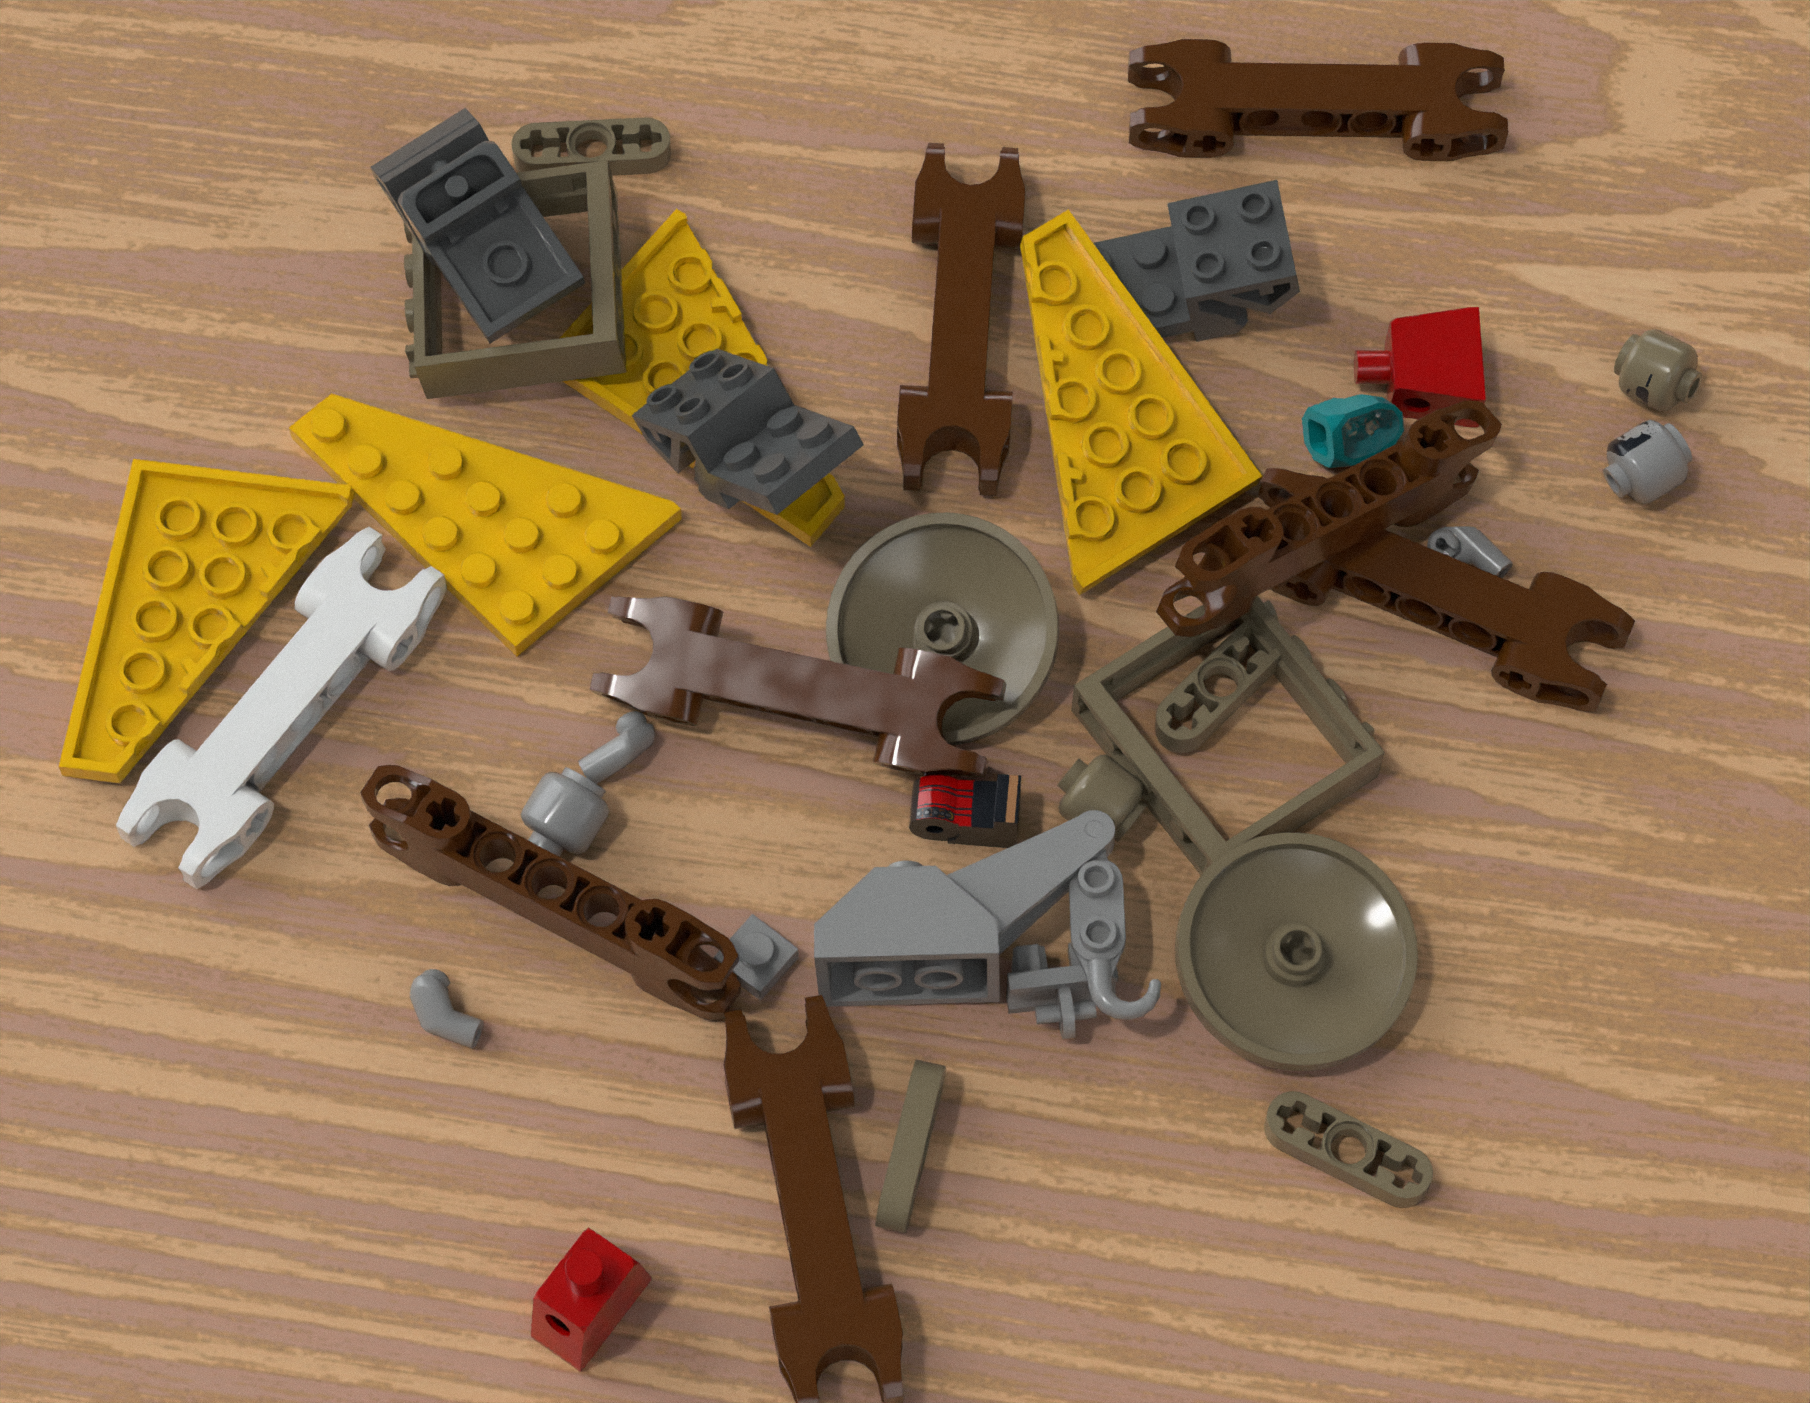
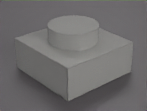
[714,914,799,1001]

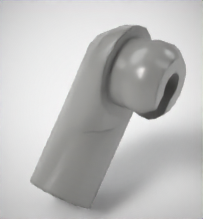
[1427,526,1513,578]
[578,711,655,784]
[410,969,484,1049]

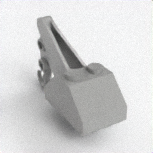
[814,810,1161,1020]

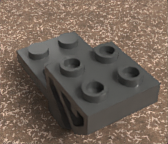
[370,108,585,344]
[1094,180,1300,342]
[632,349,864,515]

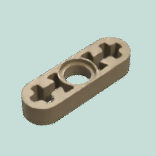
[512,118,671,176]
[1155,619,1281,753]
[875,1059,946,1233]
[1264,1091,1433,1208]

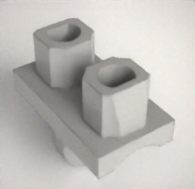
[1006,943,1118,1039]

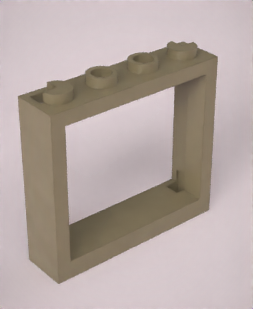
[404,160,626,399]
[1071,596,1385,875]

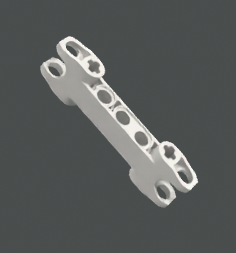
[116,527,447,889]

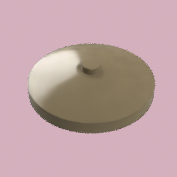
[826,512,1060,745]
[1175,833,1418,1071]

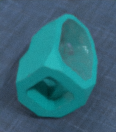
[1302,394,1404,468]

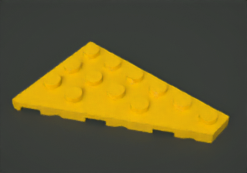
[560,208,845,547]
[1020,209,1262,595]
[289,393,682,657]
[58,459,354,783]

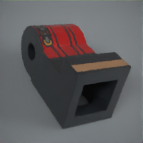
[909,774,1021,848]

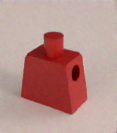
[1354,307,1486,428]
[531,1227,652,1372]

